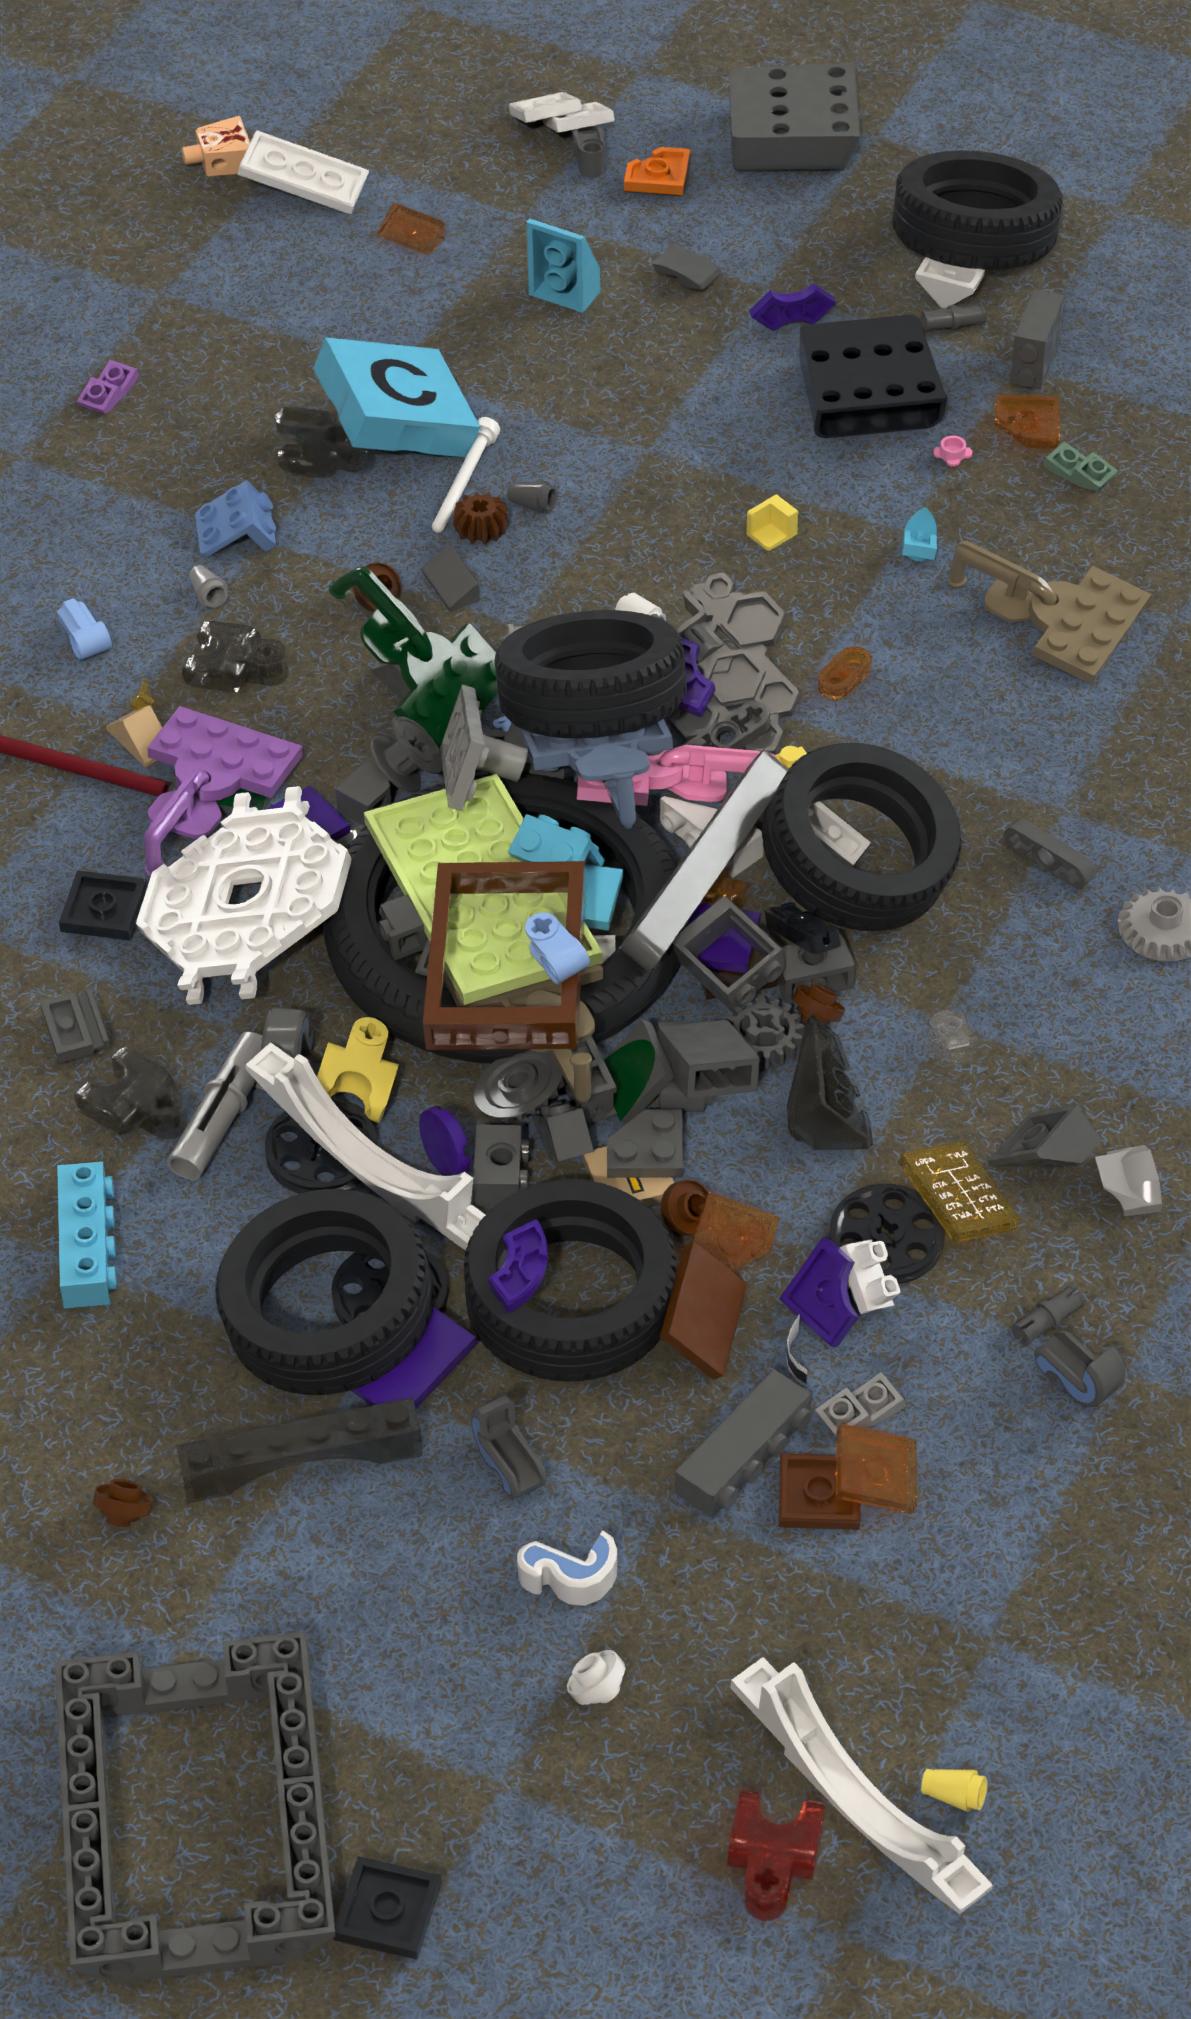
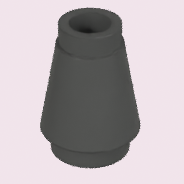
[507,481,558,513]

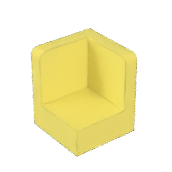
[746,494,798,551]

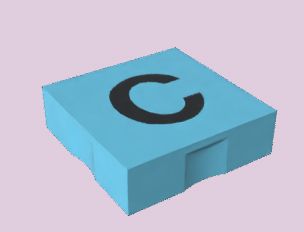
[313,337,480,457]

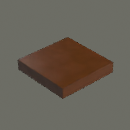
[779,1453,860,1530]

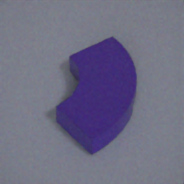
[488,1219,547,1313]

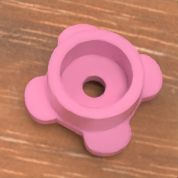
[933,436,972,467]

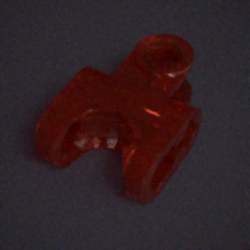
[727,1790,824,1921]

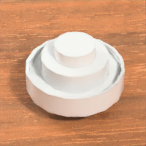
[567,1650,626,1705]

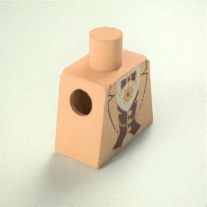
[182,116,250,176]

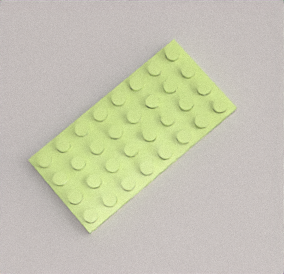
[364,774,603,1005]

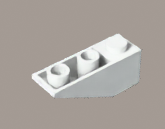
[660,796,764,877]

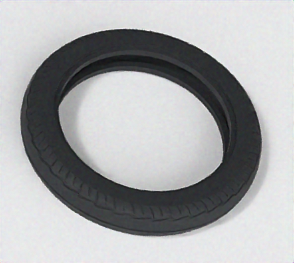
[323,773,689,1064]

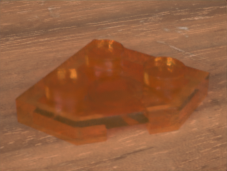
[995,394,1060,448]
[691,1191,780,1272]

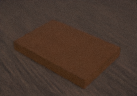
[660,1241,747,1379]

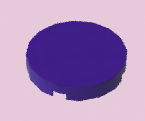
[419,1105,471,1176]

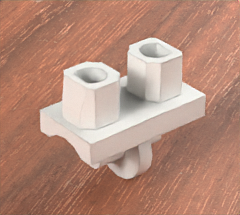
[840,1240,901,1314]

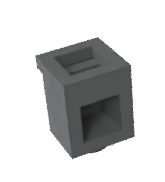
[378,895,427,960]

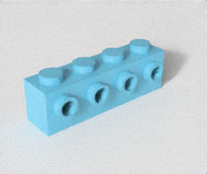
[57,1161,117,1308]

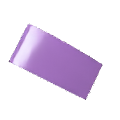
[76,360,140,414]

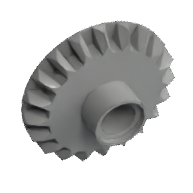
[1118,886,1191,961]

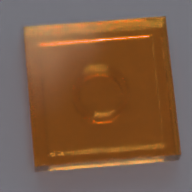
[836,1424,917,1514]

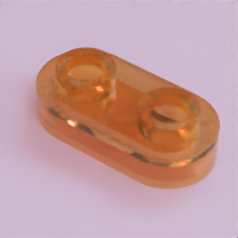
[818,646,872,699]

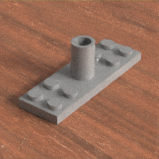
[440,685,528,811]

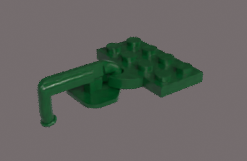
[329,566,498,749]

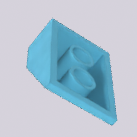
[527,219,600,313]

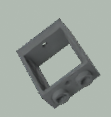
[671,895,786,1012]

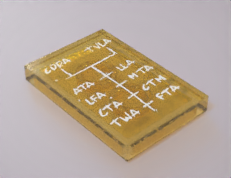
[898,1141,1020,1243]

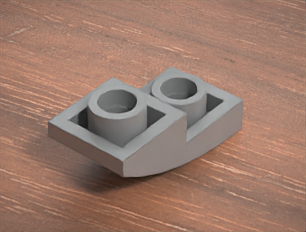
[815,1372,906,1441]

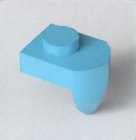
[902,507,937,561]

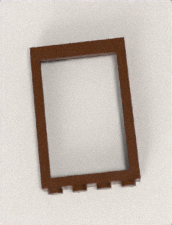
[423,861,587,1050]

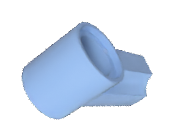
[57,598,112,661]

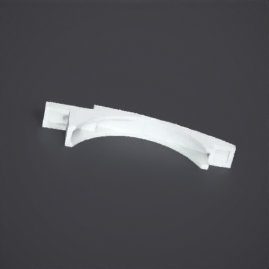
[245,1042,485,1251]
[730,1657,993,1914]

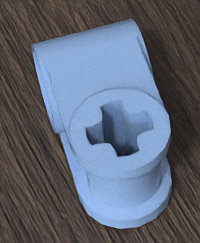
[525,912,590,985]

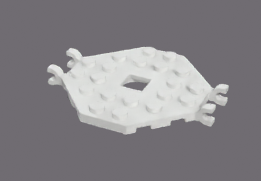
[136,786,352,1005]

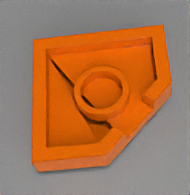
[624,147,690,196]

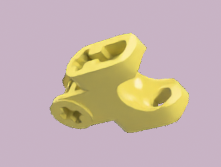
[317,1017,399,1123]

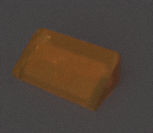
[377,203,445,255]

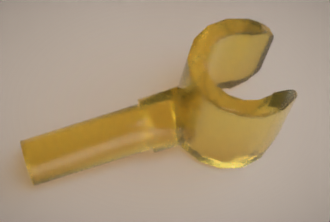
[130,679,156,710]

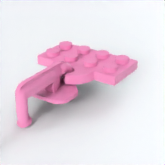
[577,745,778,806]

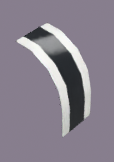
[786,1314,807,1387]

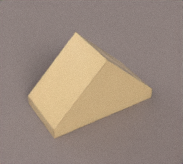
[106,705,162,767]

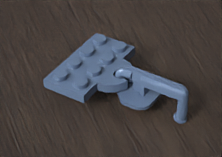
[522,719,673,830]

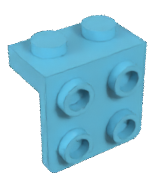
[508,814,605,866]

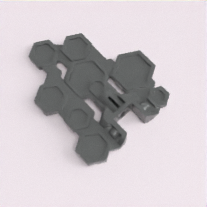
[651,572,800,755]

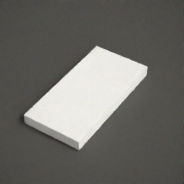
[238,131,369,214]

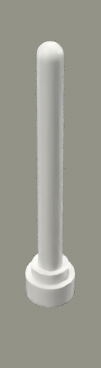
[432,417,500,533]

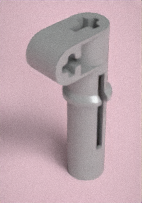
[167,1032,265,1181]

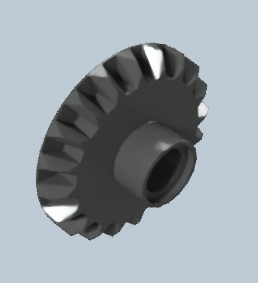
[474,1050,564,1123]

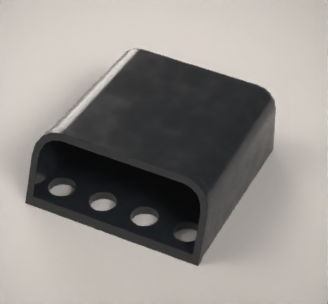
[799,315,948,439]

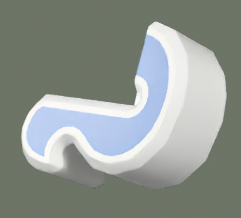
[517,1531,617,1606]

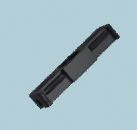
[764,902,841,954]

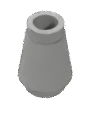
[189,565,228,608]

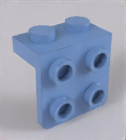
[195,480,276,557]

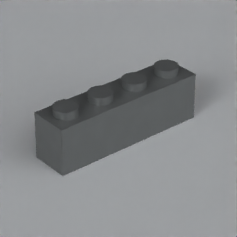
[675,1369,812,1519]

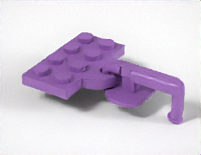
[144,706,303,876]

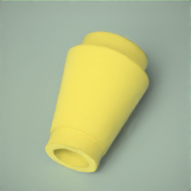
[921,1769,987,1812]

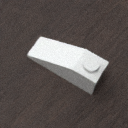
[758,801,871,867]

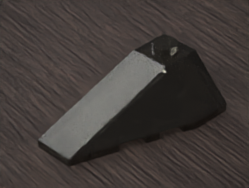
[787,1015,873,1150]

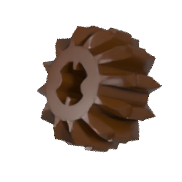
[453,492,508,545]

